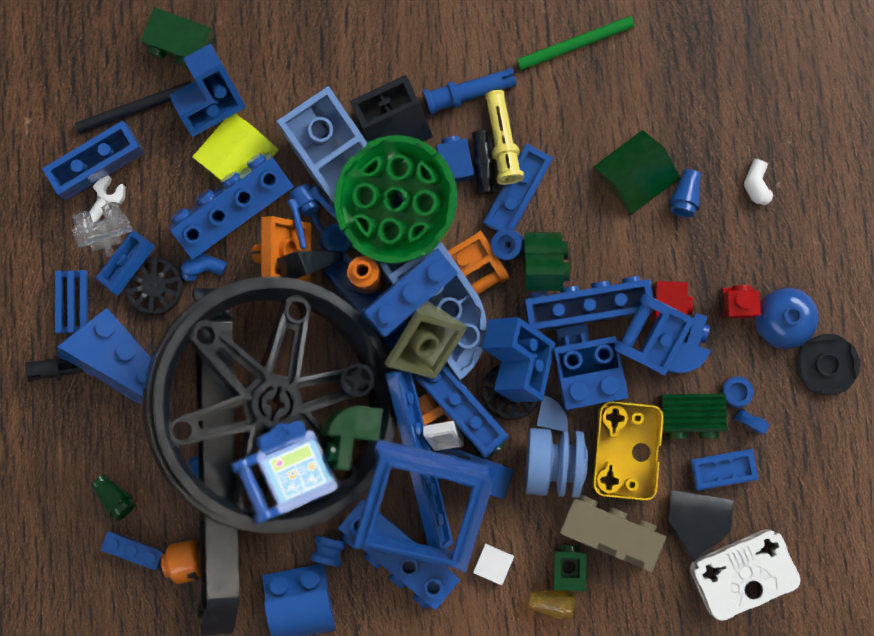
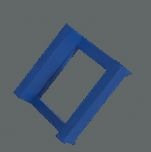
[347,439,493,573]

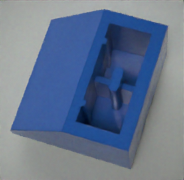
[554,336,628,411]

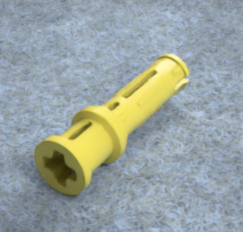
[485,90,524,185]

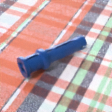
[422,67,517,116]

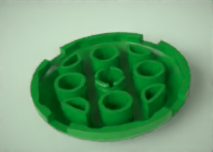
[334,135,457,263]

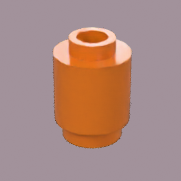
[347,256,383,294]

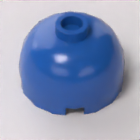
[754,287,819,350]

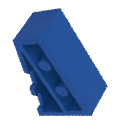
[57,308,151,406]

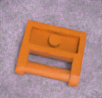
[448,231,510,295]

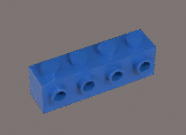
[168,153,294,260]
[523,276,655,331]
[338,498,460,610]

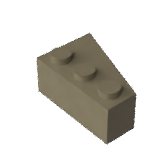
[558,495,667,572]

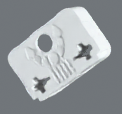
[690,529,800,620]

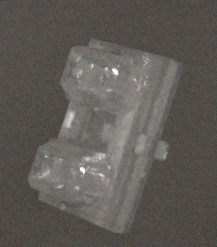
[71,202,133,257]

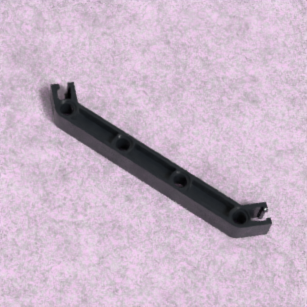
[192,288,239,636]

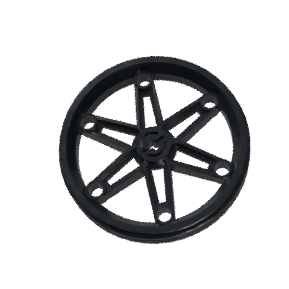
[142,276,397,533]

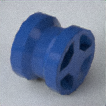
[310,535,346,567]

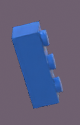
[101,531,166,571]

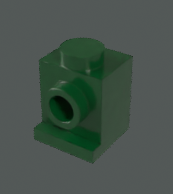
[552,545,587,591]

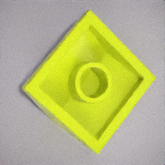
[193,113,279,181]

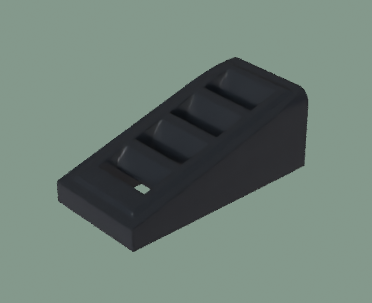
[276,251,344,279]

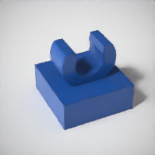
[555,324,590,347]

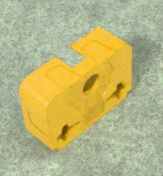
[591,402,663,500]

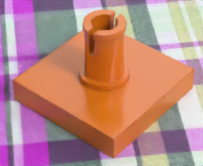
[252,216,311,283]

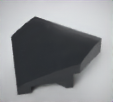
[667,491,734,562]

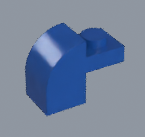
[667,313,711,374]

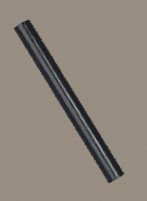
[75,80,192,134]

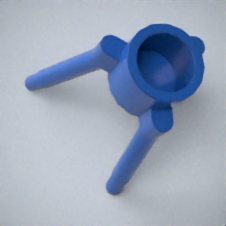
[287,184,337,250]

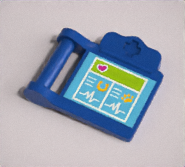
[230,421,338,525]

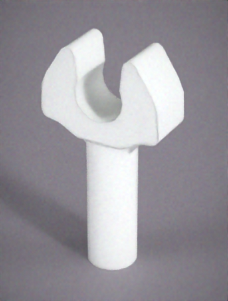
[81,176,125,232]

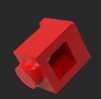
[722,285,761,319]

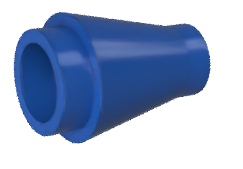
[669,169,701,218]

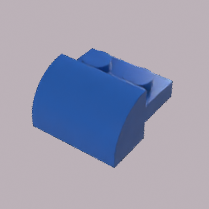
[262,564,336,636]

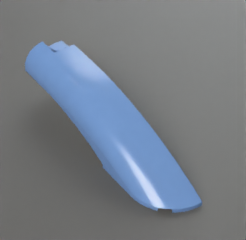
[276,86,487,380]

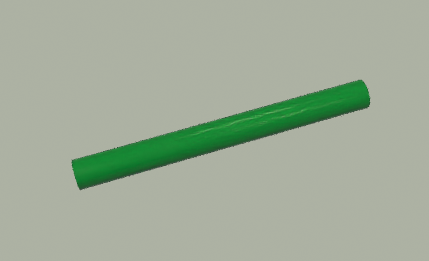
[516,16,635,70]

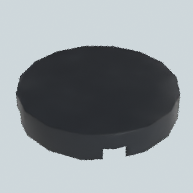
[796,334,860,396]

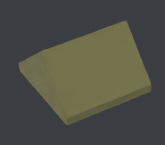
[385,301,467,379]

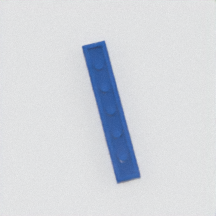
[385,368,453,550]

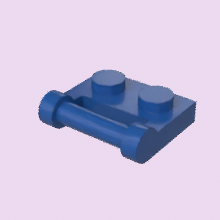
[614,293,695,375]

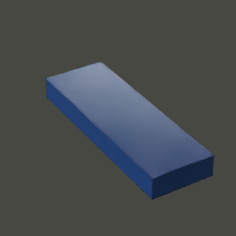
[482,143,553,233]

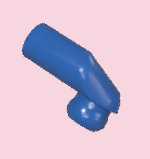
[181,254,228,282]

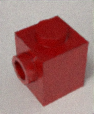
[652,281,693,321]

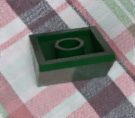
[594,130,680,215]

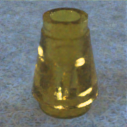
[529,590,576,621]

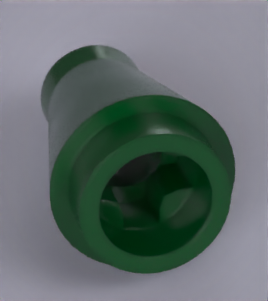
[91,474,136,521]

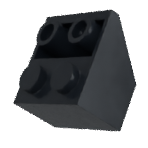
[350,75,433,143]

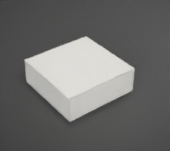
[423,421,464,451]
[473,543,514,585]

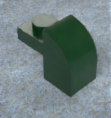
[320,406,383,471]

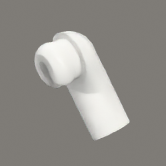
[744,159,773,205]

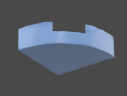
[536,396,568,431]

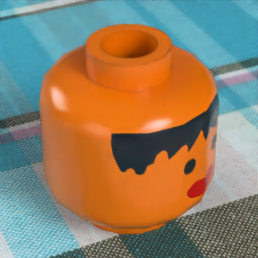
[161,539,201,584]

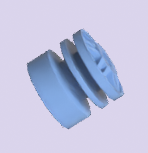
[525,428,588,498]

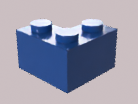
[169,43,246,137]
[482,317,555,402]

